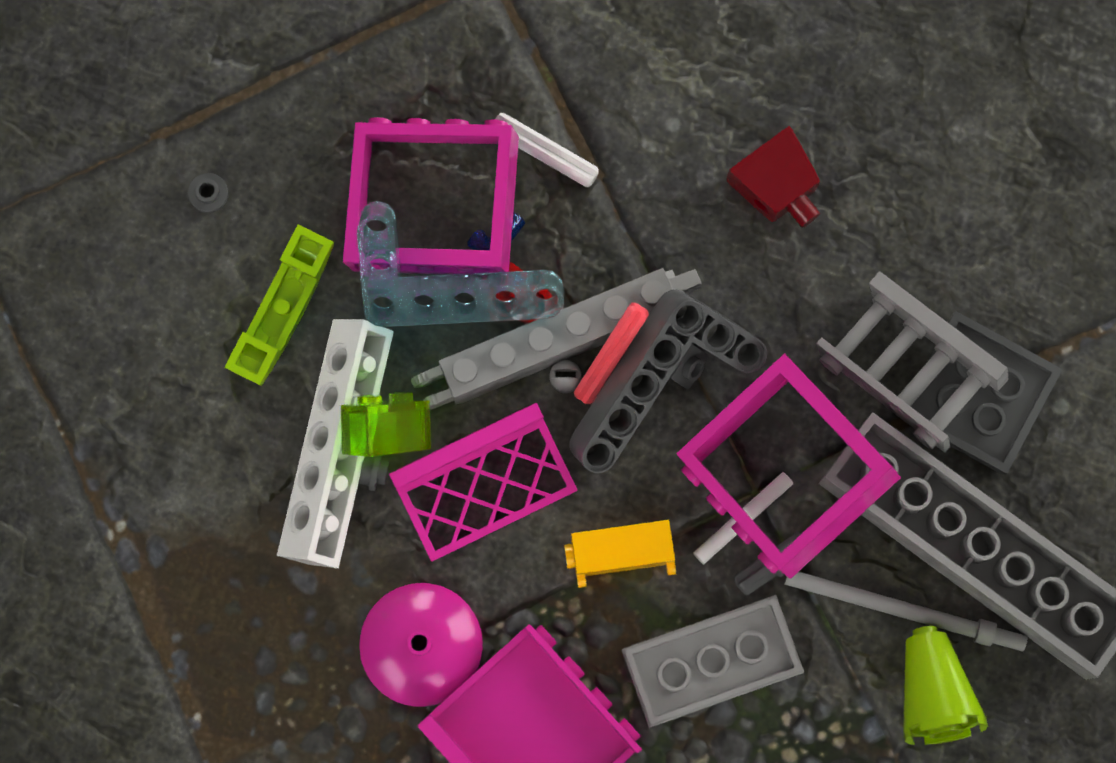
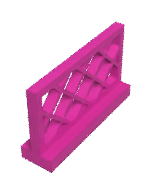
[389,403,578,562]

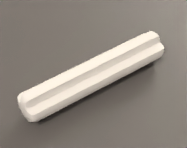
[495,113,599,187]

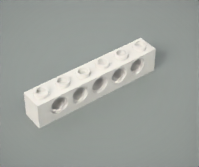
[277,319,394,569]

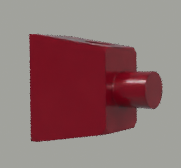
[726,126,821,228]

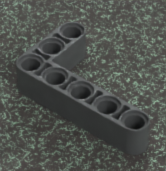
[569,289,767,474]

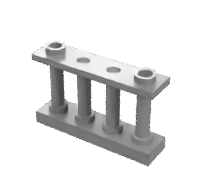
[816,271,1008,453]

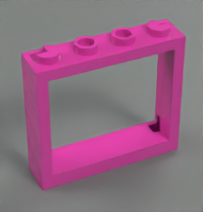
[343,117,519,276]
[676,353,901,579]

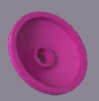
[359,583,483,707]

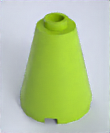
[903,626,988,745]

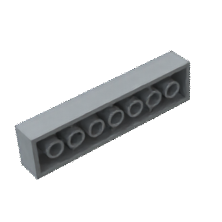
[819,412,1116,680]

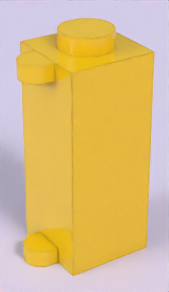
[564,520,676,588]

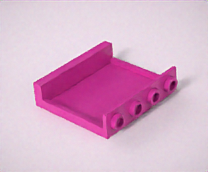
[417,624,642,763]

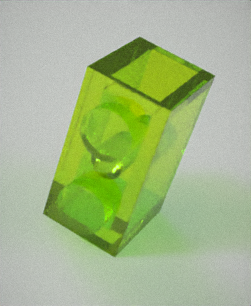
[341,392,431,457]

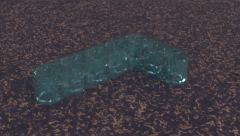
[357,201,564,327]

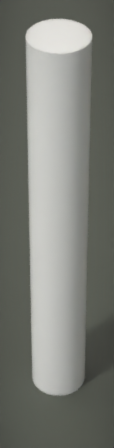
[693,472,793,565]

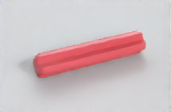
[574,302,649,404]

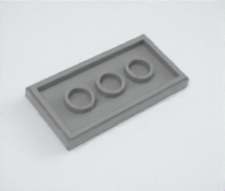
[621,595,805,728]

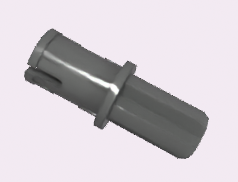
[734,531,801,595]

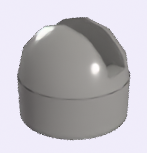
[549,360,582,394]

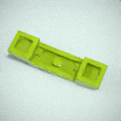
[224,224,334,386]

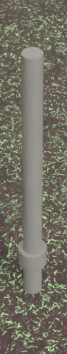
[784,572,1028,652]

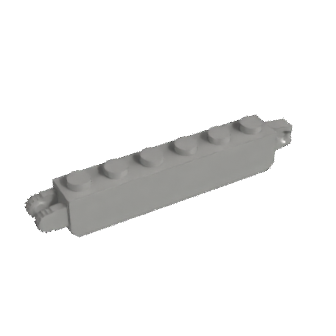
[411,268,702,411]

